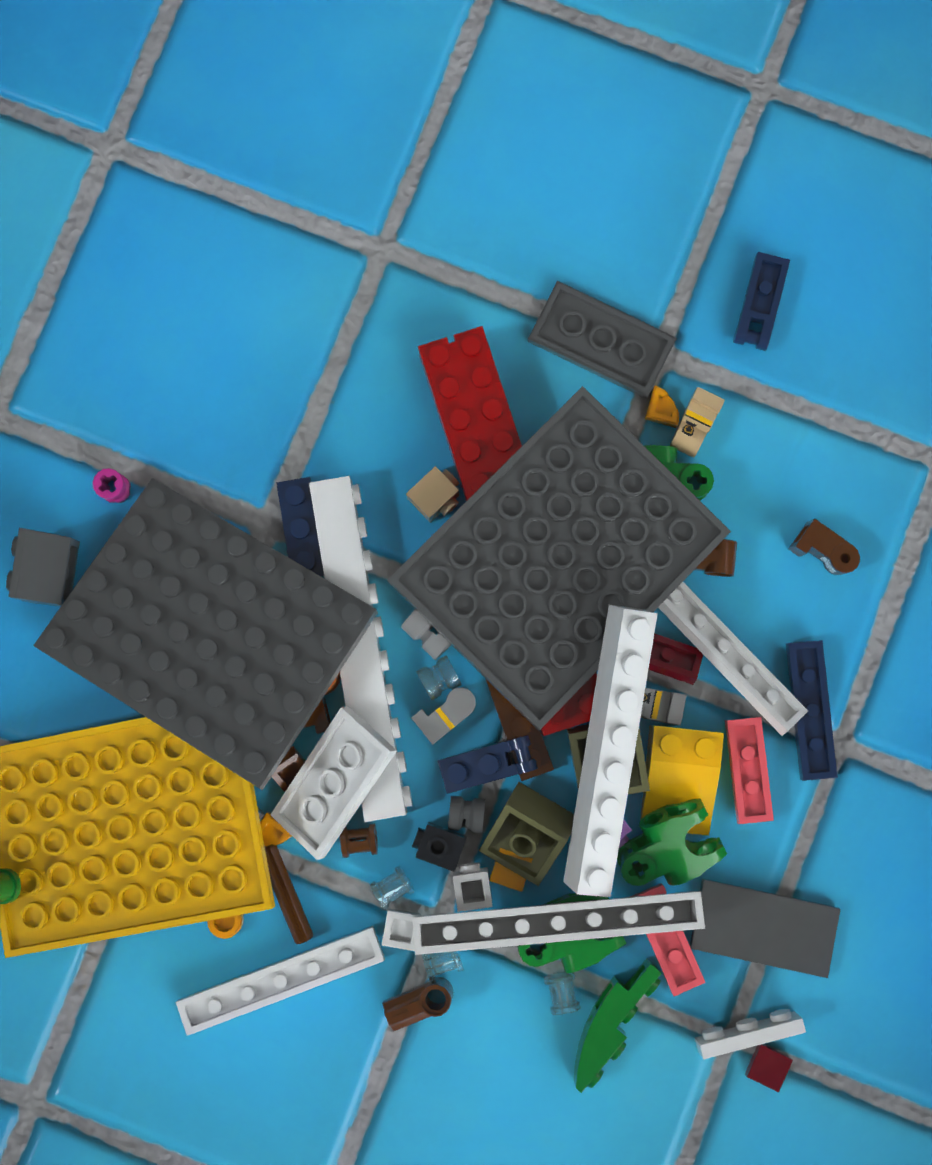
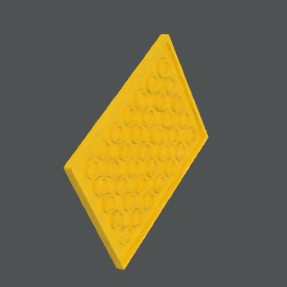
[0,717,275,958]

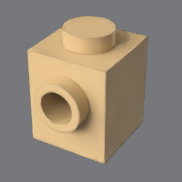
[406,466,459,523]

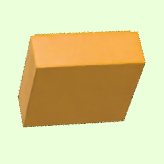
[489,848,533,892]

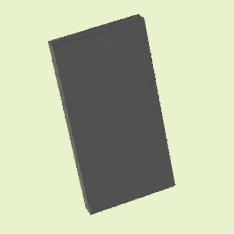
[528,281,677,399]
[690,879,840,978]

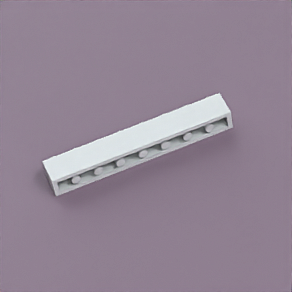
[563,604,658,897]
[412,891,705,955]

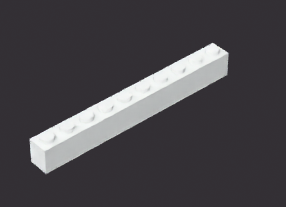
[309,476,412,822]

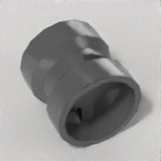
[448,796,485,833]

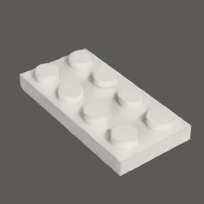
[270,706,397,860]

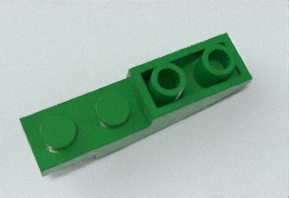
[574,958,662,1093]

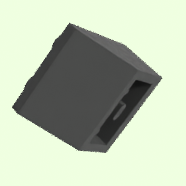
[6,528,80,607]

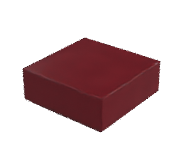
[745,1044,793,1092]

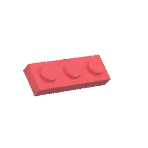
[725,717,774,824]
[630,883,706,996]

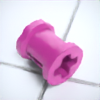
[93,468,131,503]

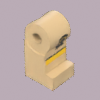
[670,387,725,458]

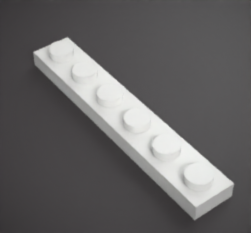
[658,582,808,736]
[175,926,385,1036]

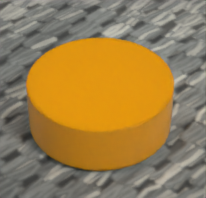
[207,914,244,939]

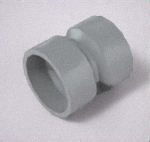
[401,609,451,660]

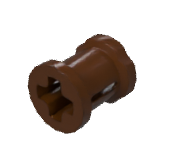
[340,823,378,858]

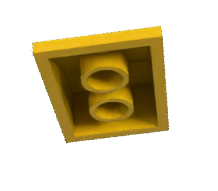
[640,725,724,836]

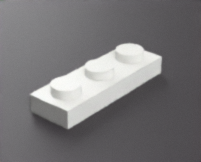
[695,1009,806,1059]

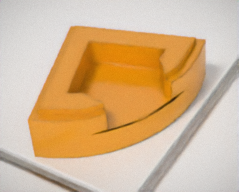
[645,385,679,428]
[260,812,292,847]

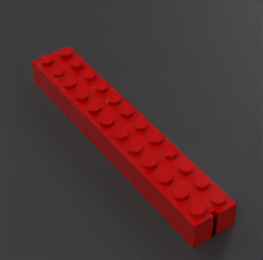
[418,326,597,736]

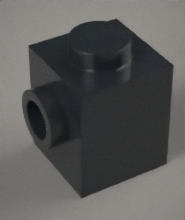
[412,822,467,872]

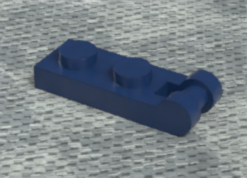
[733,252,790,351]
[438,735,538,794]

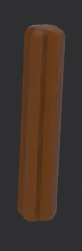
[265,844,313,944]

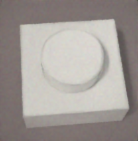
[382,909,422,951]

